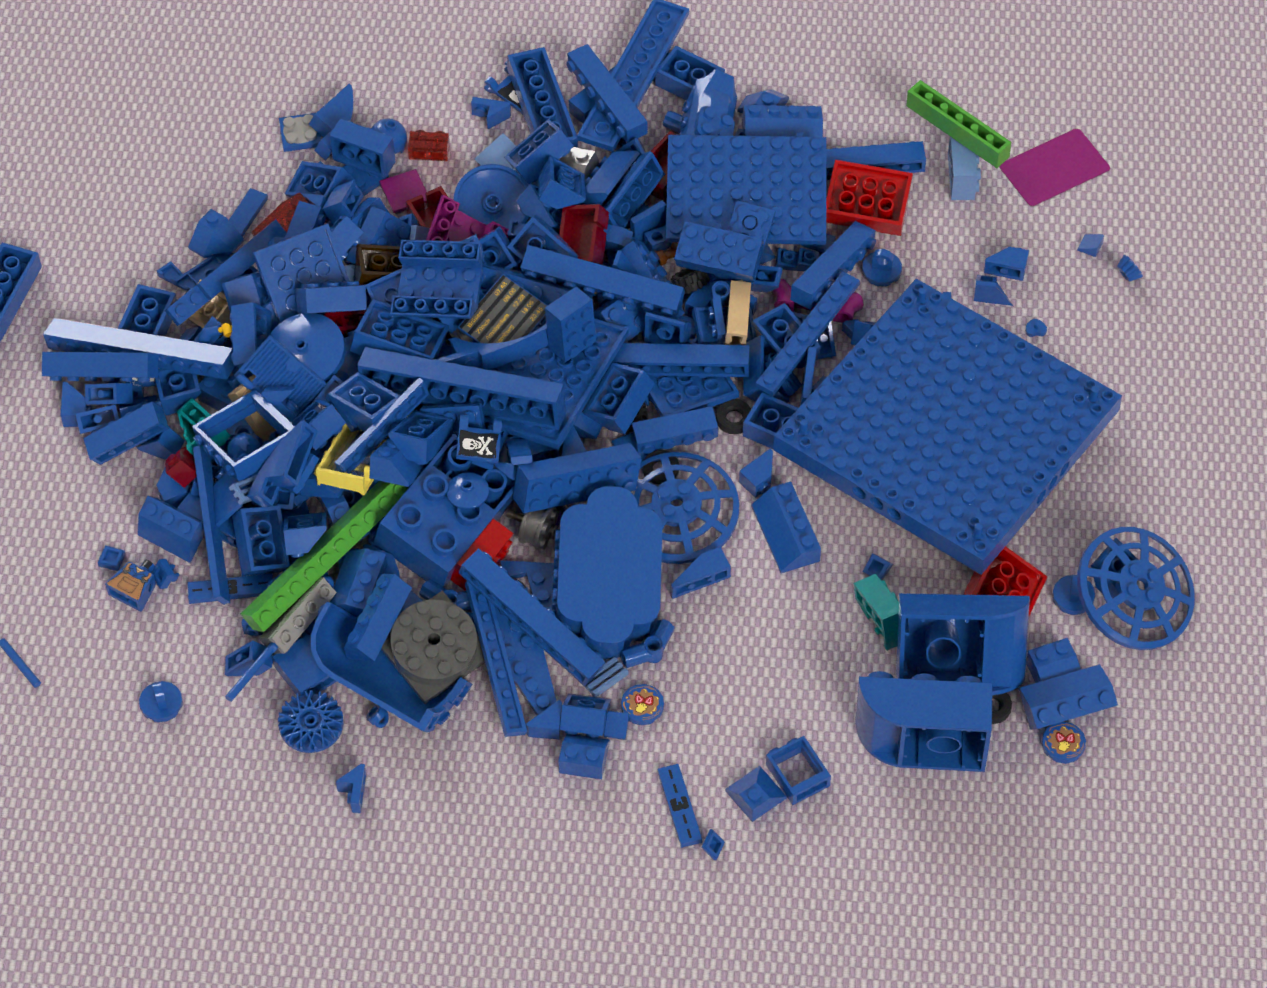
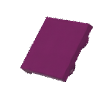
[379,169,427,213]

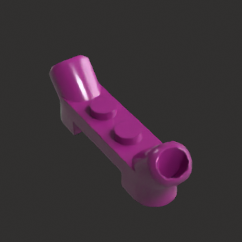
[771,279,864,323]

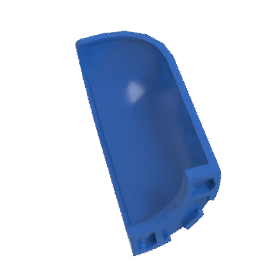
[311,601,473,732]

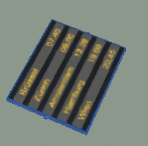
[458,274,548,343]

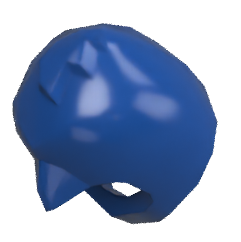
[227,432,262,459]

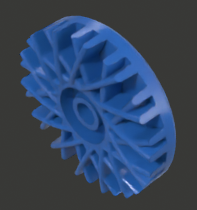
[278,690,344,753]

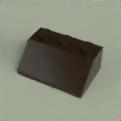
[355,244,402,291]

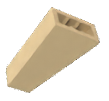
[724,280,751,345]

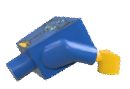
[194,316,233,347]

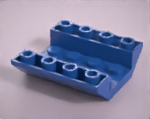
[390,240,483,319]

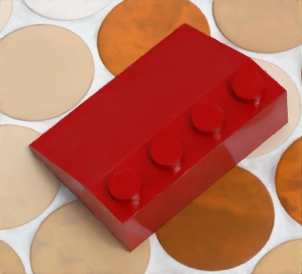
[826,160,913,236]
[963,546,1048,616]

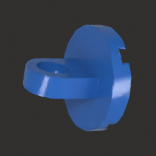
[862,249,902,287]
[1052,574,1095,615]
[139,681,183,722]

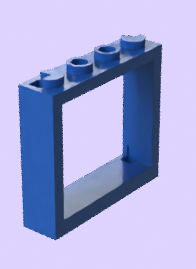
[192,389,295,482]

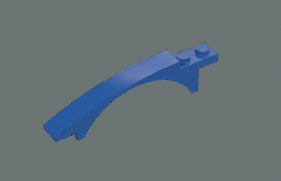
[165,219,287,326]
[437,324,549,370]

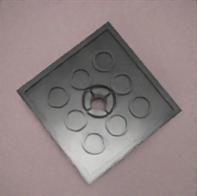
[381,590,485,704]

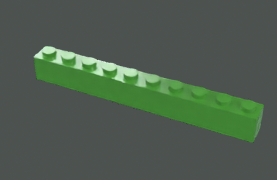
[240,481,409,632]

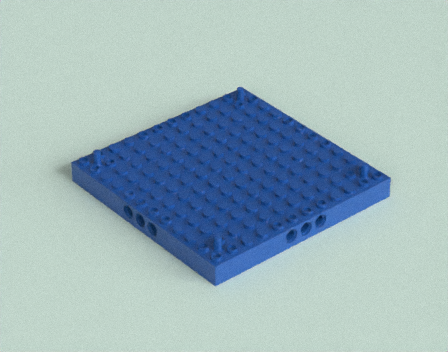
[773,279,1122,575]

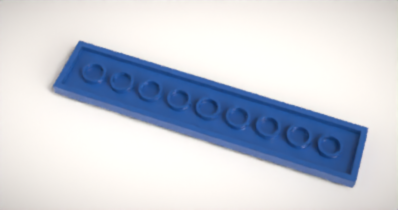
[577,0,689,152]

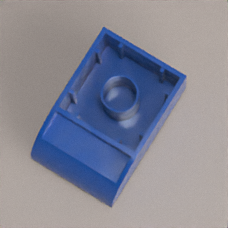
[374,434,515,588]
[896,593,1030,695]
[855,671,992,772]

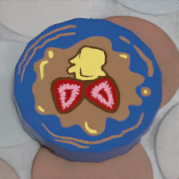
[621,684,664,725]
[1042,722,1086,764]

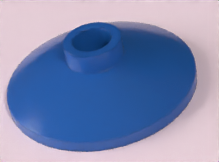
[447,473,489,509]

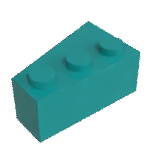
[177,398,231,456]
[853,574,899,651]

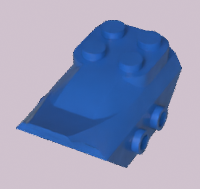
[679,69,737,136]

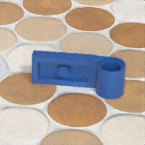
[708,281,730,344]

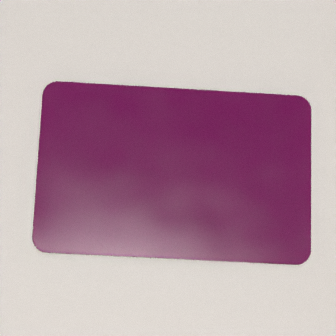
[999,129,1110,206]

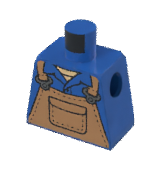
[105,559,156,612]

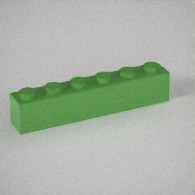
[906,80,1012,168]

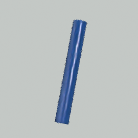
[0,638,41,688]

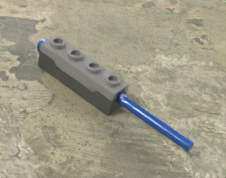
[225,576,337,702]

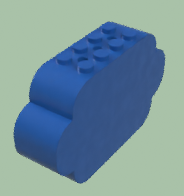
[552,486,663,659]

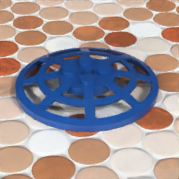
[634,452,740,564]
[1077,527,1195,650]

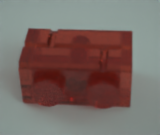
[408,130,450,161]

